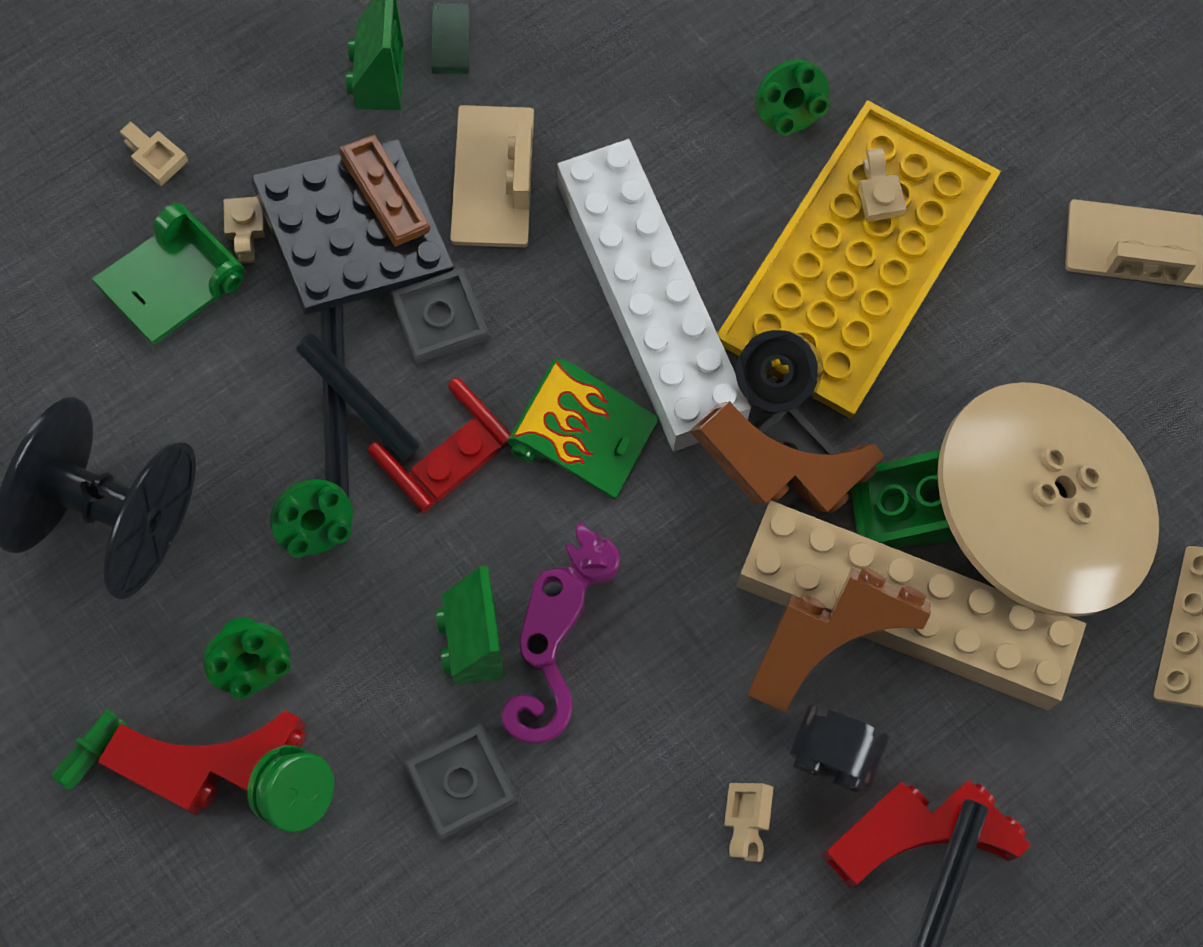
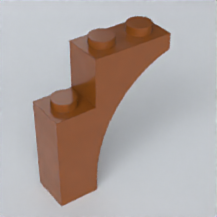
[689,401,884,512]
[747,568,931,713]

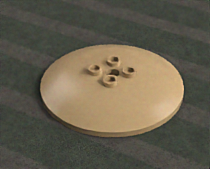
[938,382,1159,617]

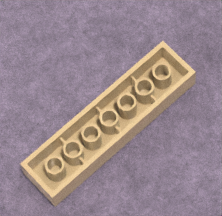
[736,500,1086,711]

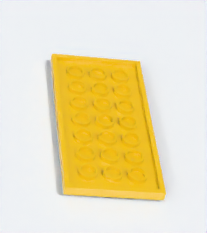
[717,100,1001,420]

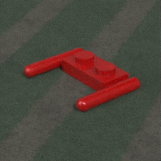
[368,378,511,514]

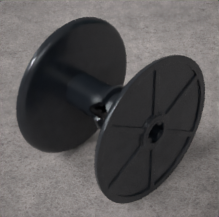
[0,397,196,599]

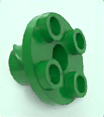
[756,59,830,136]
[270,479,353,558]
[203,617,291,699]

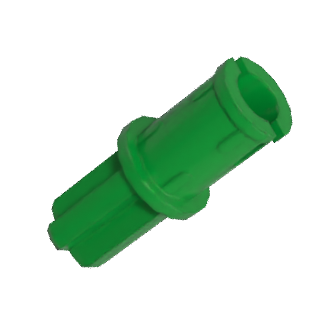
[52,708,128,790]

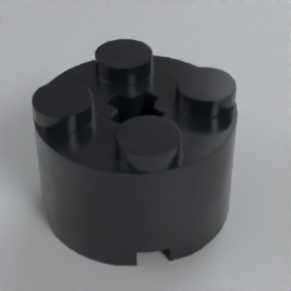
[736,330,822,412]
[790,705,889,792]

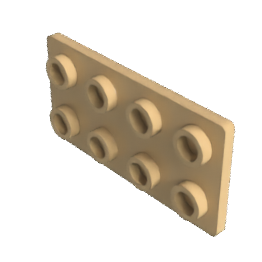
[451,105,534,247]
[1065,199,1203,288]
[1154,546,1203,708]

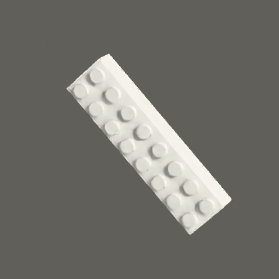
[557,139,751,452]

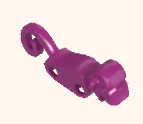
[502,522,620,744]

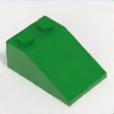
[346,0,405,110]
[851,450,957,547]
[436,565,504,686]

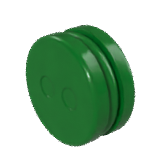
[247,745,334,833]

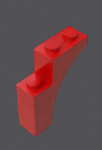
[98,710,306,816]
[821,780,1031,889]

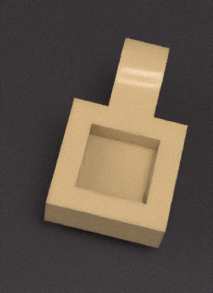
[120,122,188,186]
[858,148,907,222]
[224,197,266,264]
[724,783,773,862]

